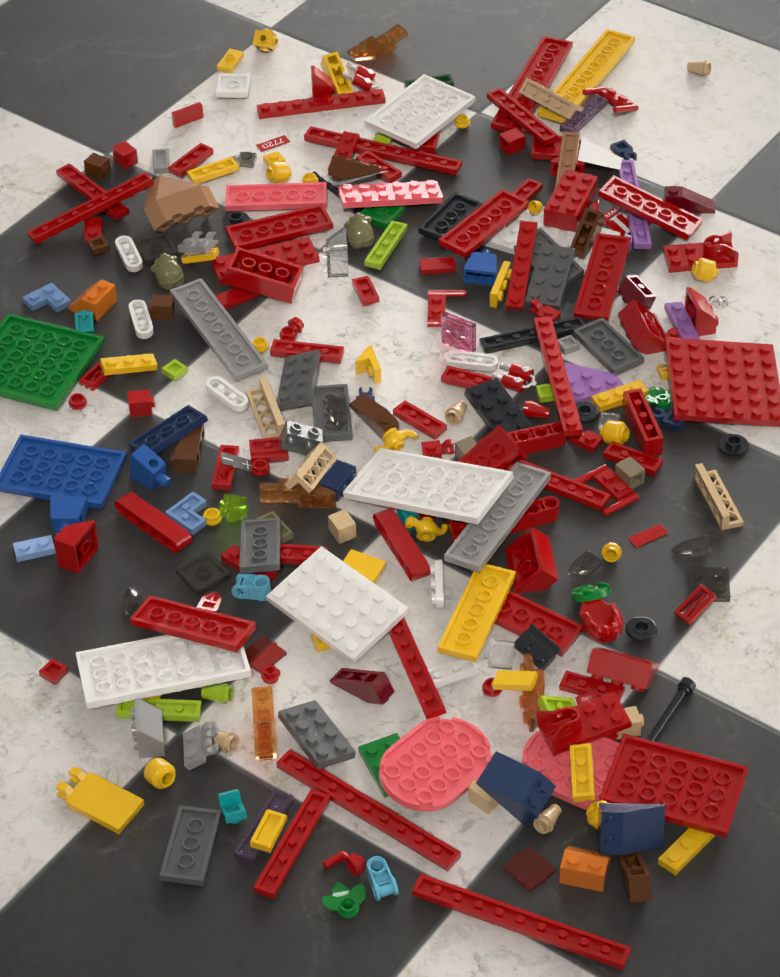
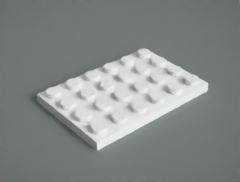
[365,74,475,149]
[266,546,409,664]

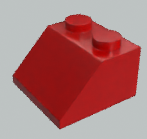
[685,287,719,336]
[54,520,99,574]

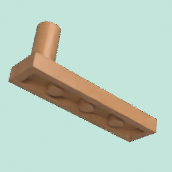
[555,131,580,188]

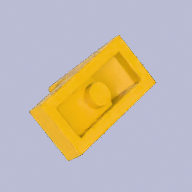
[355,345,381,384]

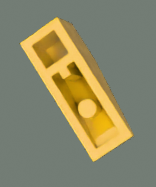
[320,52,354,95]

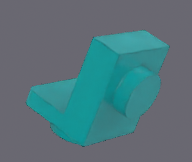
[218,789,247,824]

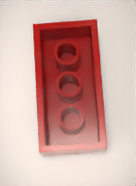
[543,170,598,232]
[224,247,304,304]

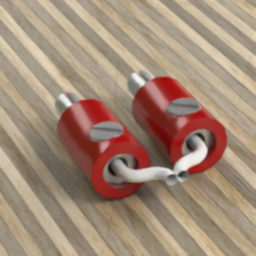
[343,62,380,91]
[492,363,537,393]

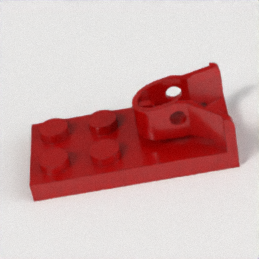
[662,230,739,273]
[457,425,527,470]
[535,692,632,756]

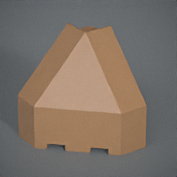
[144,175,219,232]

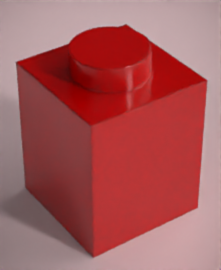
[499,128,526,156]
[112,141,138,169]
[127,389,155,418]

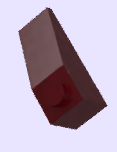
[664,186,715,214]
[329,668,395,705]

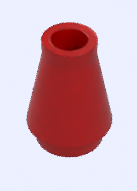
[523,400,550,419]

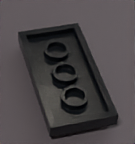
[418,192,483,241]
[464,377,533,433]

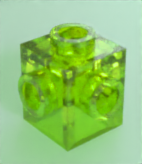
[219,493,248,523]

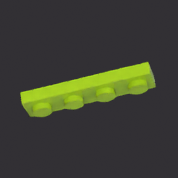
[364,220,408,270]
[116,698,202,722]

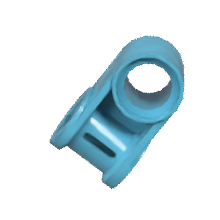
[231,573,271,601]
[367,856,399,901]

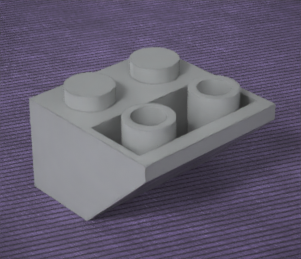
[131,698,165,758]

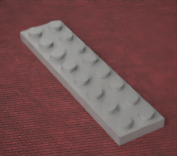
[170,278,268,381]
[444,462,551,573]

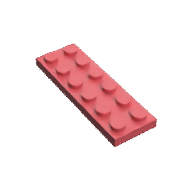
[338,180,443,208]
[225,182,327,212]

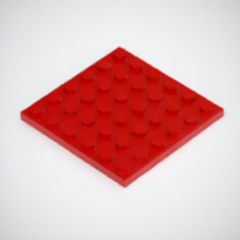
[664,337,780,427]

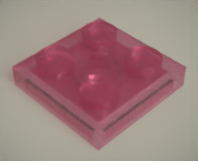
[441,312,476,352]

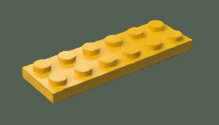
[437,564,516,663]

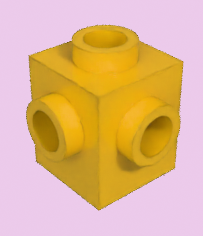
[252,29,278,52]

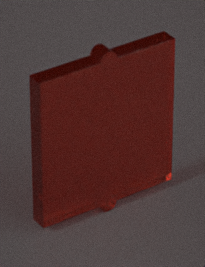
[245,636,287,673]
[503,846,557,892]

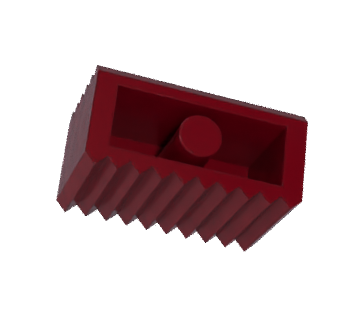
[617,275,657,310]

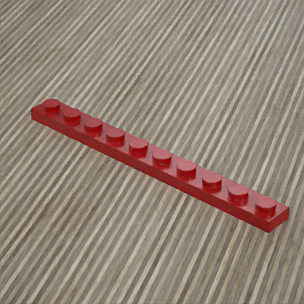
[304,126,462,176]
[533,316,583,437]
[276,749,461,872]
[412,874,631,970]

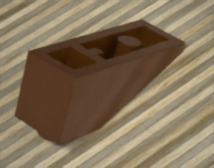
[328,154,383,181]
[570,208,605,259]
[349,394,399,442]
[171,424,205,473]
[615,852,652,903]

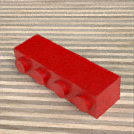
[622,388,664,456]

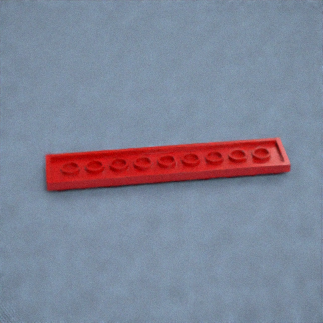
[491,36,573,133]

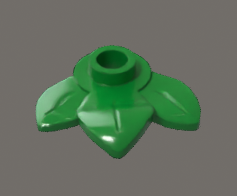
[644,387,672,410]
[322,882,366,918]

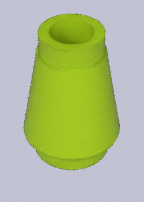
[201,683,234,704]

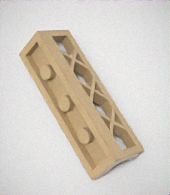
[519,78,584,120]
[246,376,285,438]
[284,442,337,493]
[694,463,744,530]

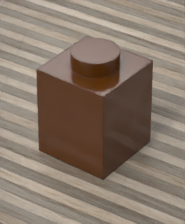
[84,153,111,180]
[148,294,175,320]

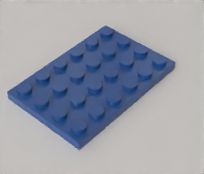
[0,434,127,509]

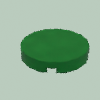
[571,583,611,602]

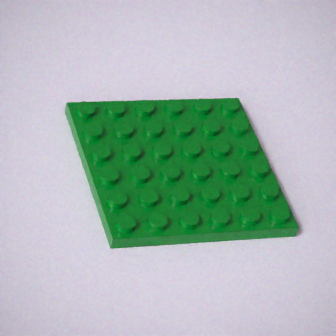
[0,314,105,411]

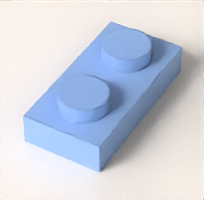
[13,535,56,562]

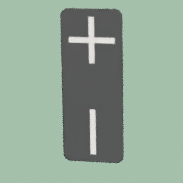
[221,452,253,471]

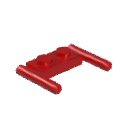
[582,87,639,113]
[427,290,467,327]
[574,464,639,516]

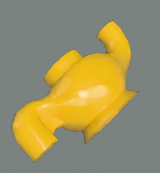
[374,428,418,452]
[405,516,448,542]

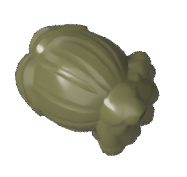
[344,213,375,249]
[150,253,184,290]

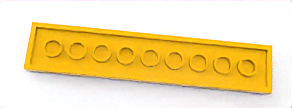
[537,29,635,124]

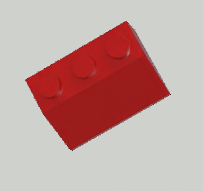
[618,299,666,355]
[505,527,559,594]
[587,647,659,692]

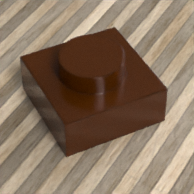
[87,235,110,255]

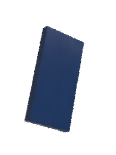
[128,405,208,454]

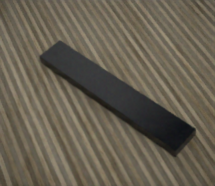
[479,316,585,354]

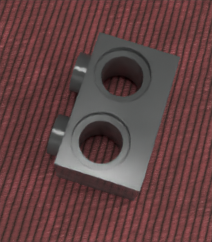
[279,421,323,456]

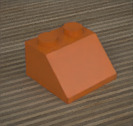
[68,280,117,321]
[559,846,612,892]

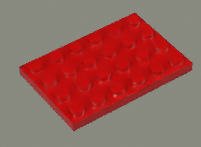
[599,733,749,838]

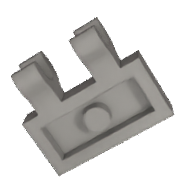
[177,231,218,253]
[183,721,218,770]

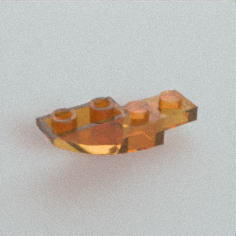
[347,24,408,61]
[259,478,336,509]
[519,654,545,732]
[251,686,277,761]

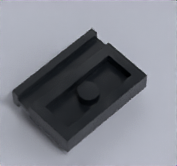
[512,623,562,672]

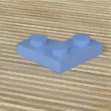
[22,283,71,312]
[165,492,207,535]

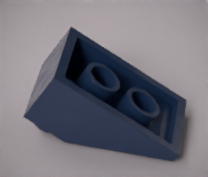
[476,751,556,825]
[597,803,665,855]

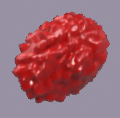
[578,598,624,644]

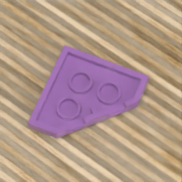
[564,363,624,403]

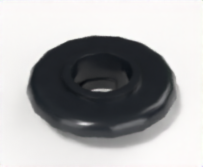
[223,211,250,226]
[575,401,600,422]
[719,434,749,456]
[625,616,658,642]

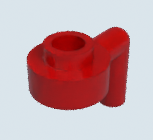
[322,851,366,877]

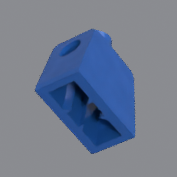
[463,249,497,286]
[130,444,172,490]
[50,496,89,533]

